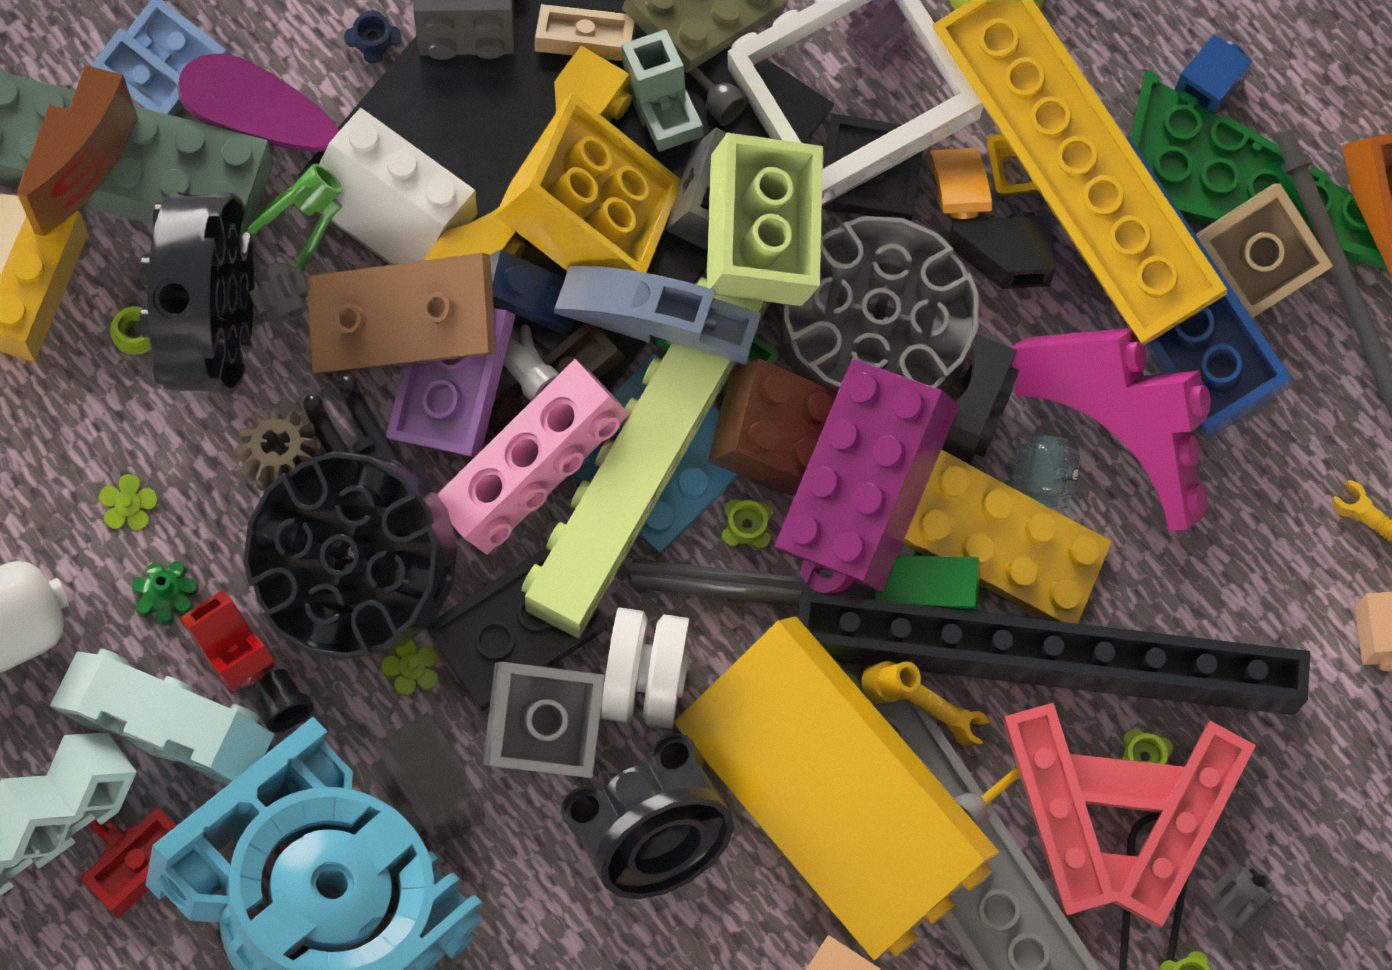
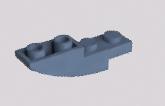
[554,266,762,365]

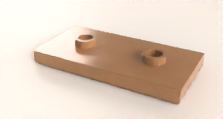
[306,253,496,375]

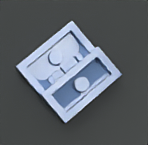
[91,0,232,116]

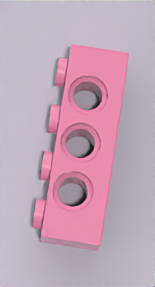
[437,359,630,554]

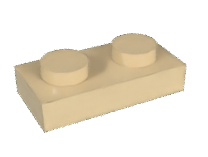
[535,4,635,61]

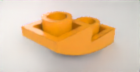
[929,148,992,219]

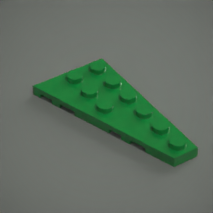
[1130,69,1388,270]

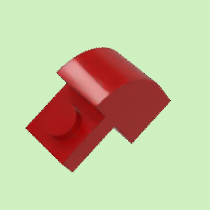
[180,590,275,695]

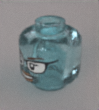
[1013,435,1080,509]

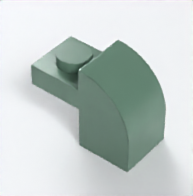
[621,29,703,152]

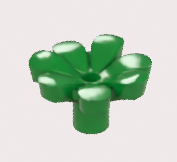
[132,561,199,626]

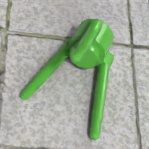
[247,163,342,272]

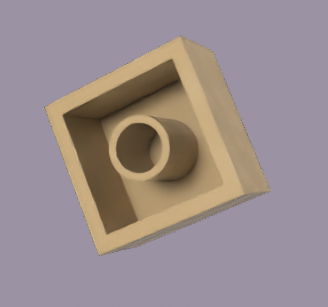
[1196,184,1333,318]

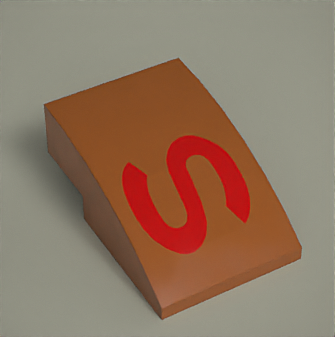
[16,65,138,236]

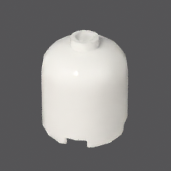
[0,561,69,673]

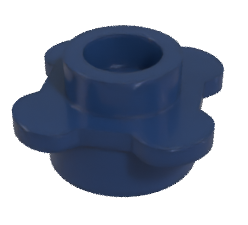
[344,10,401,63]

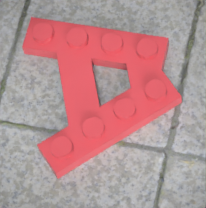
[1002,703,1256,928]

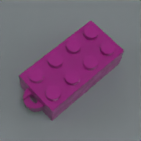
[774,359,959,595]

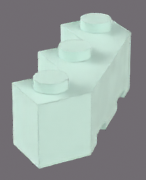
[50,649,274,786]
[0,732,137,896]

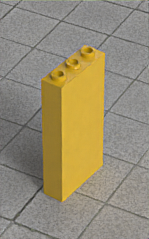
[673,616,1000,961]

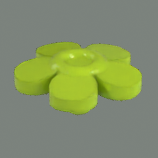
[99,474,158,530]
[381,640,438,696]

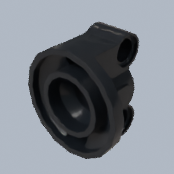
[561,733,734,899]

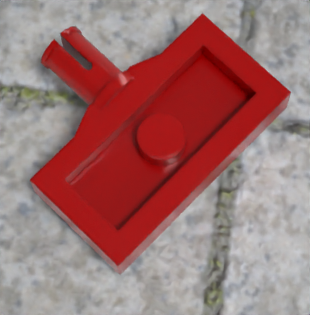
[80,806,177,919]

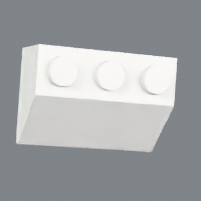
[318,107,478,265]

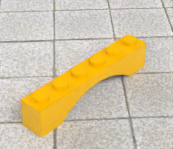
[424,45,632,260]

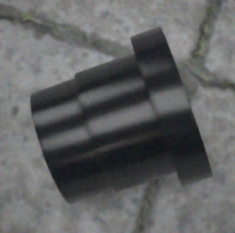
[253,669,314,733]

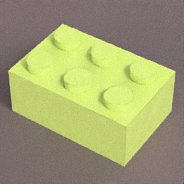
[706,133,823,306]

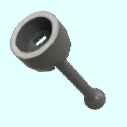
[689,67,748,126]

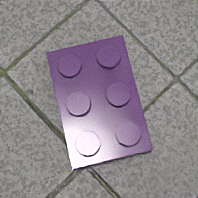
[385,308,515,458]

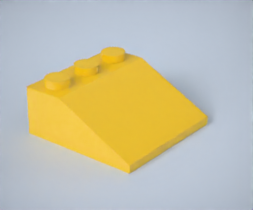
[495,93,681,273]
[0,194,89,362]

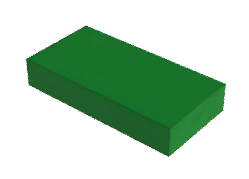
[874,556,980,611]

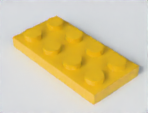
[903,450,1112,624]

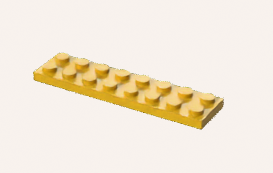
[932,0,1227,346]

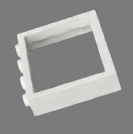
[728,0,983,206]

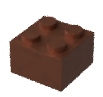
[707,359,838,496]

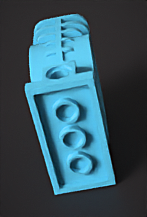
[145,717,483,970]

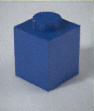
[1175,33,1252,114]

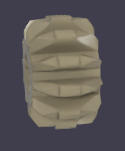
[235,407,321,491]

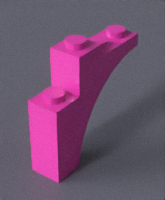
[1010,328,1211,531]

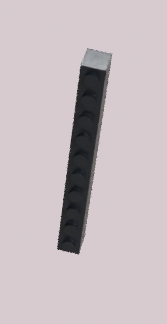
[797,591,1310,715]

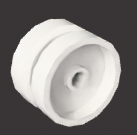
[601,607,690,730]

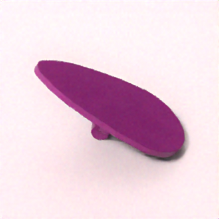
[177,54,339,152]

